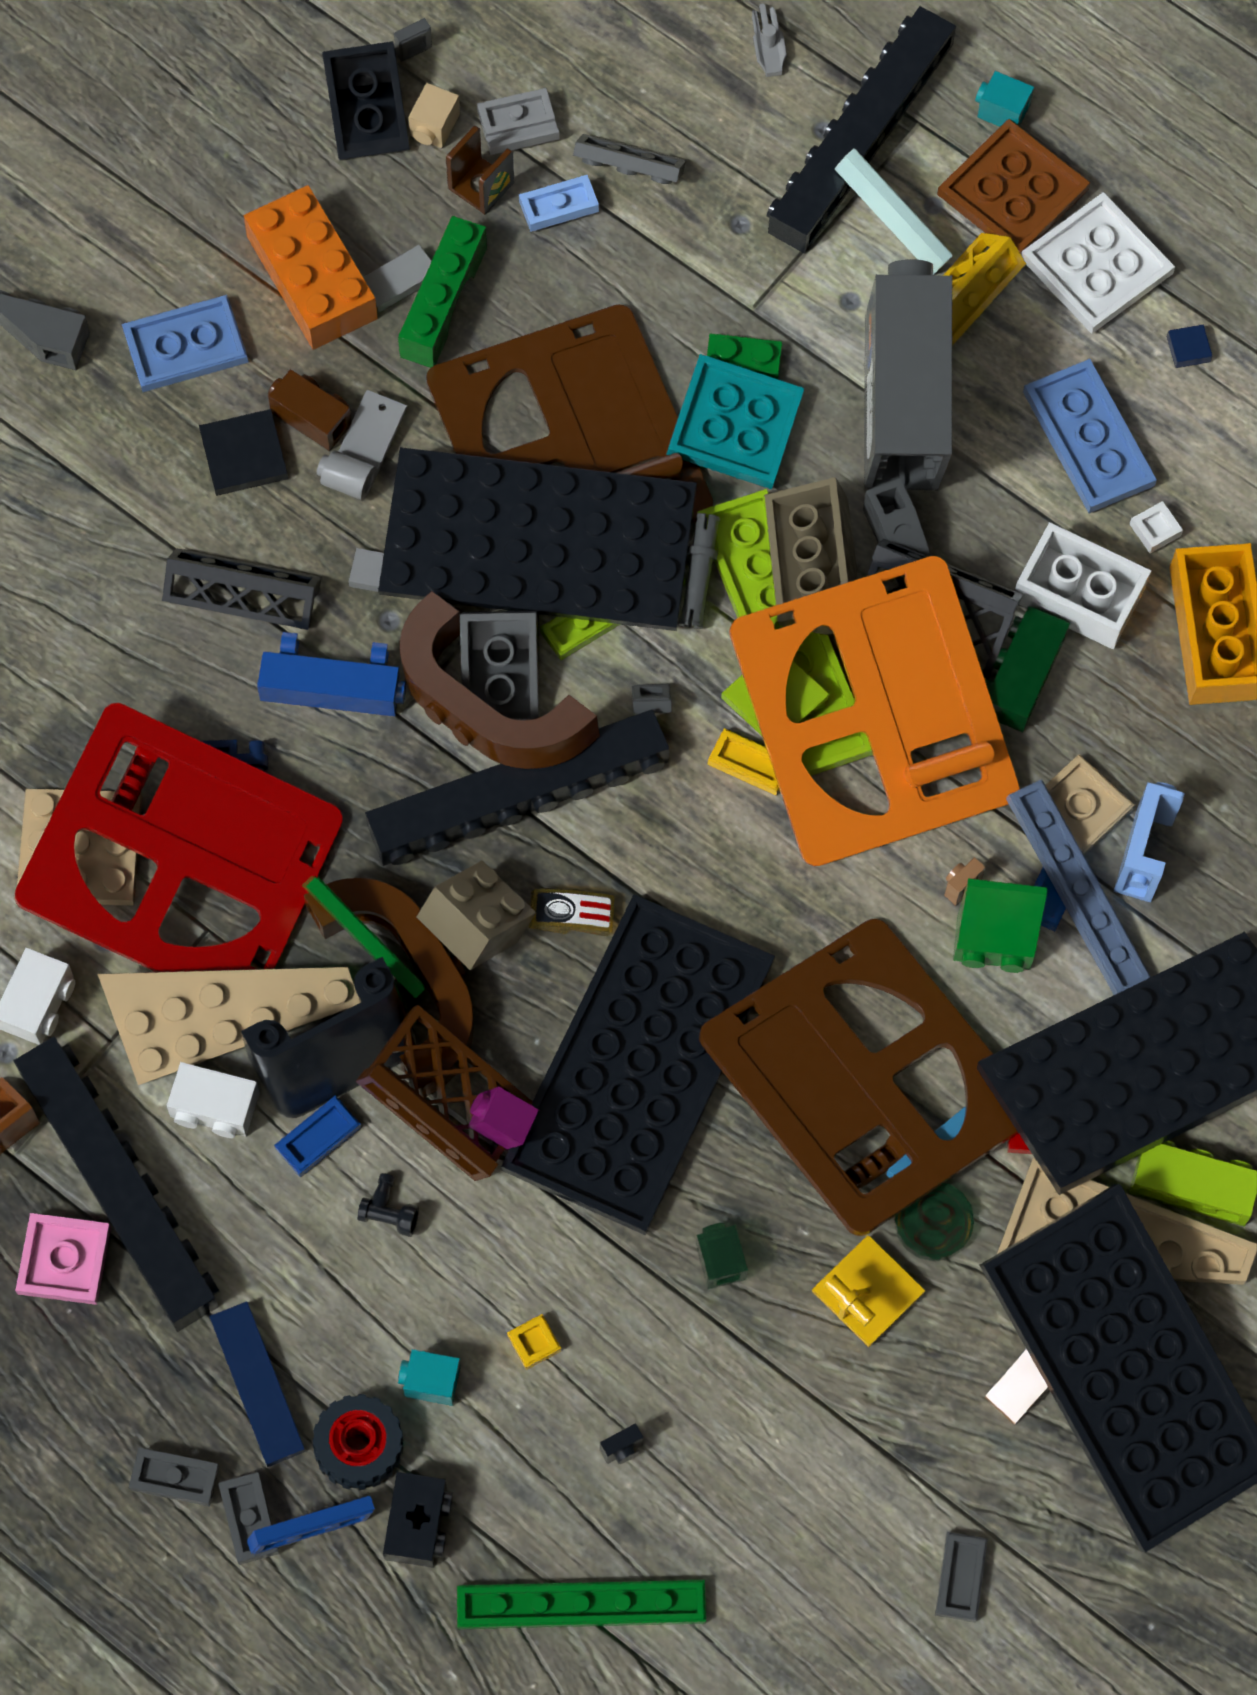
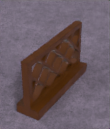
[355,1005,533,1181]

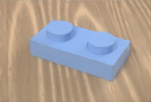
[519,175,599,232]

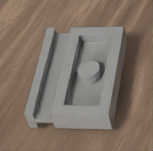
[477,88,559,155]

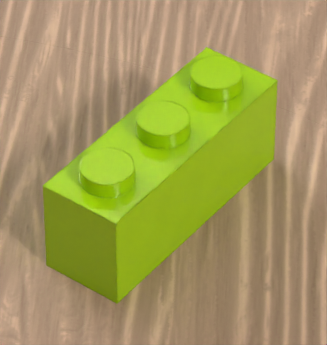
[1129,1140,1257,1227]

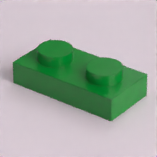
[707,333,782,379]

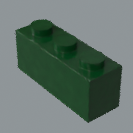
[986,606,1070,733]

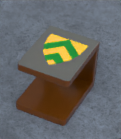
[446,125,514,215]

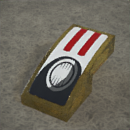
[529,889,614,937]

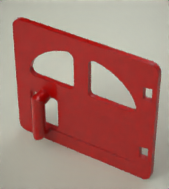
[14,703,342,972]

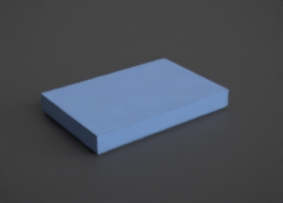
[122,295,248,392]

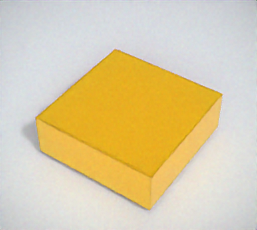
[507,1314,562,1370]

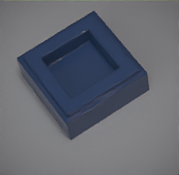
[1166,324,1213,368]

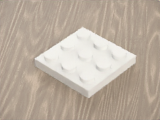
[1021,192,1175,334]

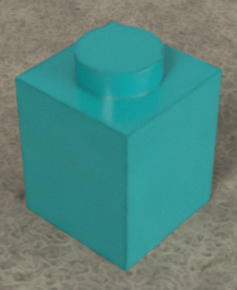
[975,71,1034,127]
[398,1349,461,1406]

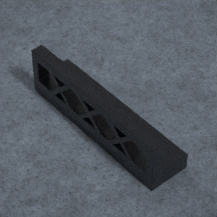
[162,548,322,630]

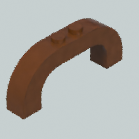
[400,591,600,769]
[304,878,474,1098]

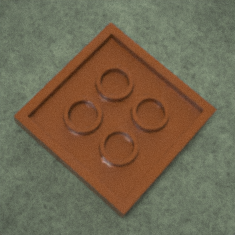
[937,119,1090,254]

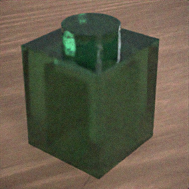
[696,1223,748,1289]

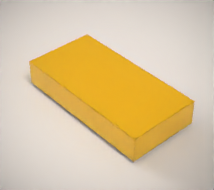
[707,728,779,795]

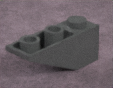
[0,290,90,370]
[863,478,931,585]

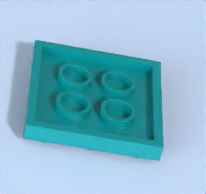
[666,354,805,489]

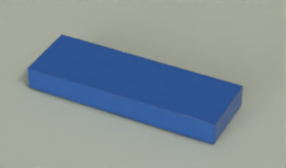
[247,1496,375,1555]

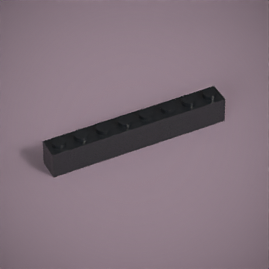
[766,6,956,254]
[365,709,669,866]
[13,1036,220,1332]

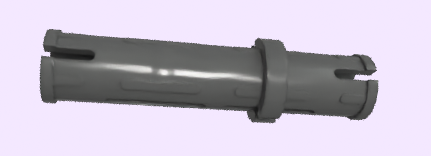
[679,513,720,629]

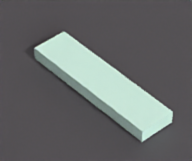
[835,149,953,275]

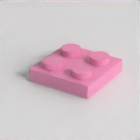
[15,1213,111,1305]

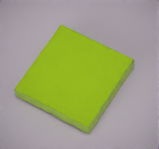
[721,661,829,736]

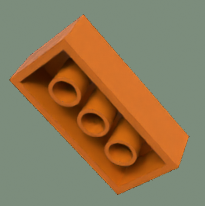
[243,185,378,350]

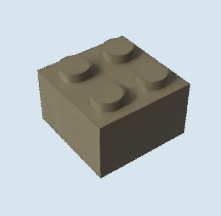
[417,860,536,970]

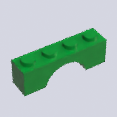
[398,216,487,368]

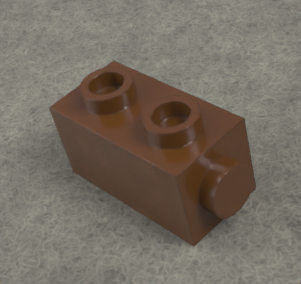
[268,369,352,451]

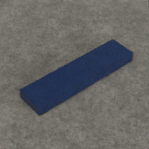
[209,1301,305,1467]

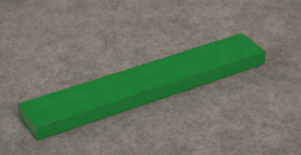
[457,1580,706,1629]

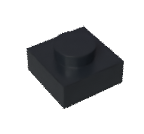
[600,1423,644,1464]

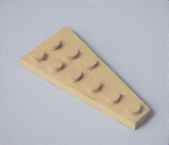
[98,967,360,1085]
[997,1158,1257,1285]

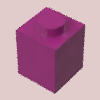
[468,1087,538,1150]

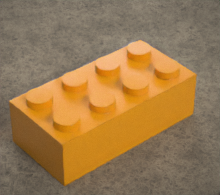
[1169,543,1257,705]

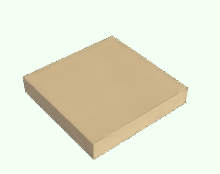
[1045,754,1134,855]

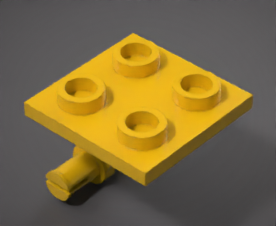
[812,1235,925,1347]

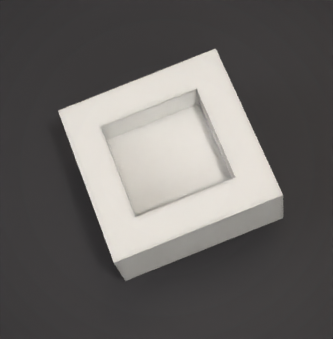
[1130,501,1183,553]

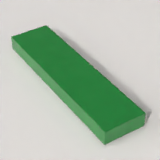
[302,876,425,998]

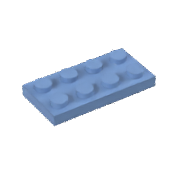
[1023,359,1157,513]

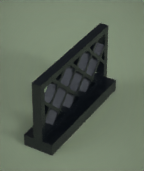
[866,539,1023,681]

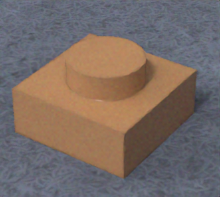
[944,857,986,906]

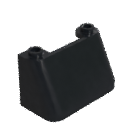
[241,957,417,1118]

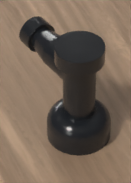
[357,1173,419,1237]

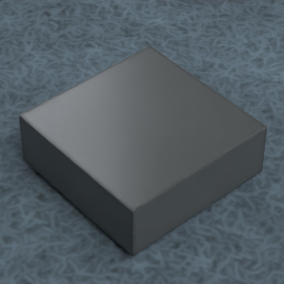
[394,18,432,62]
[632,684,672,714]

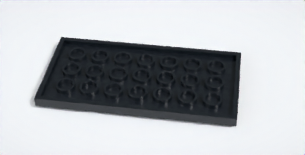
[378,447,697,631]
[501,894,775,1235]
[977,931,1257,1195]
[979,1184,1257,1553]

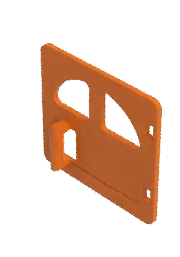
[729,556,1020,866]

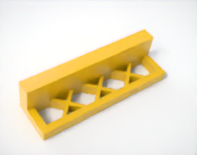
[943,233,1026,346]

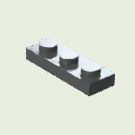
[573,134,686,184]

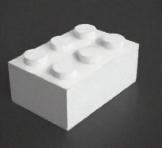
[1015,522,1152,650]

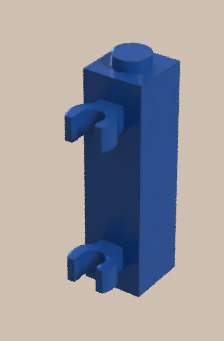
[257,632,406,717]

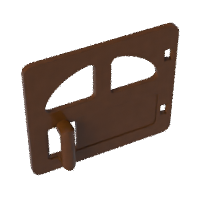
[426,304,713,523]
[699,919,1018,1236]

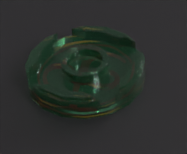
[894,1183,974,1262]

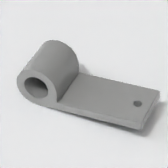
[317,390,408,501]

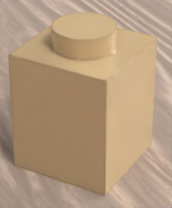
[408,83,460,148]

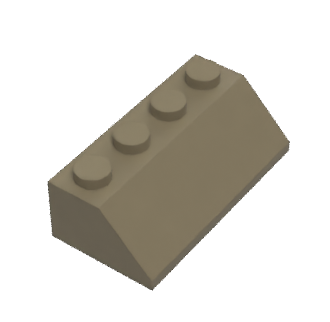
[764,477,858,635]

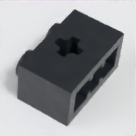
[383,1472,453,1568]

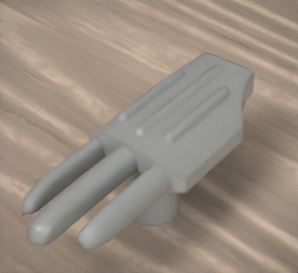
[752,4,787,77]

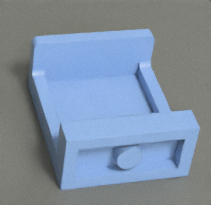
[1114,782,1185,903]

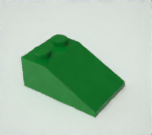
[953,878,1047,973]

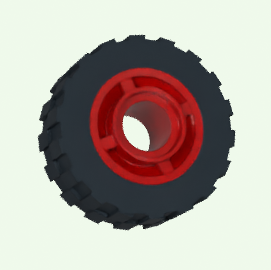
[312,1394,403,1490]

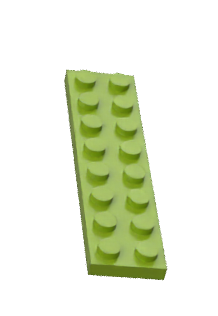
[697,489,873,776]

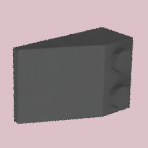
[460,611,540,720]

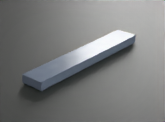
[1006,779,1151,995]

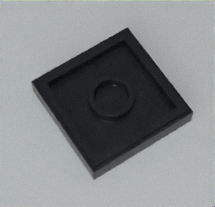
[199,409,288,496]

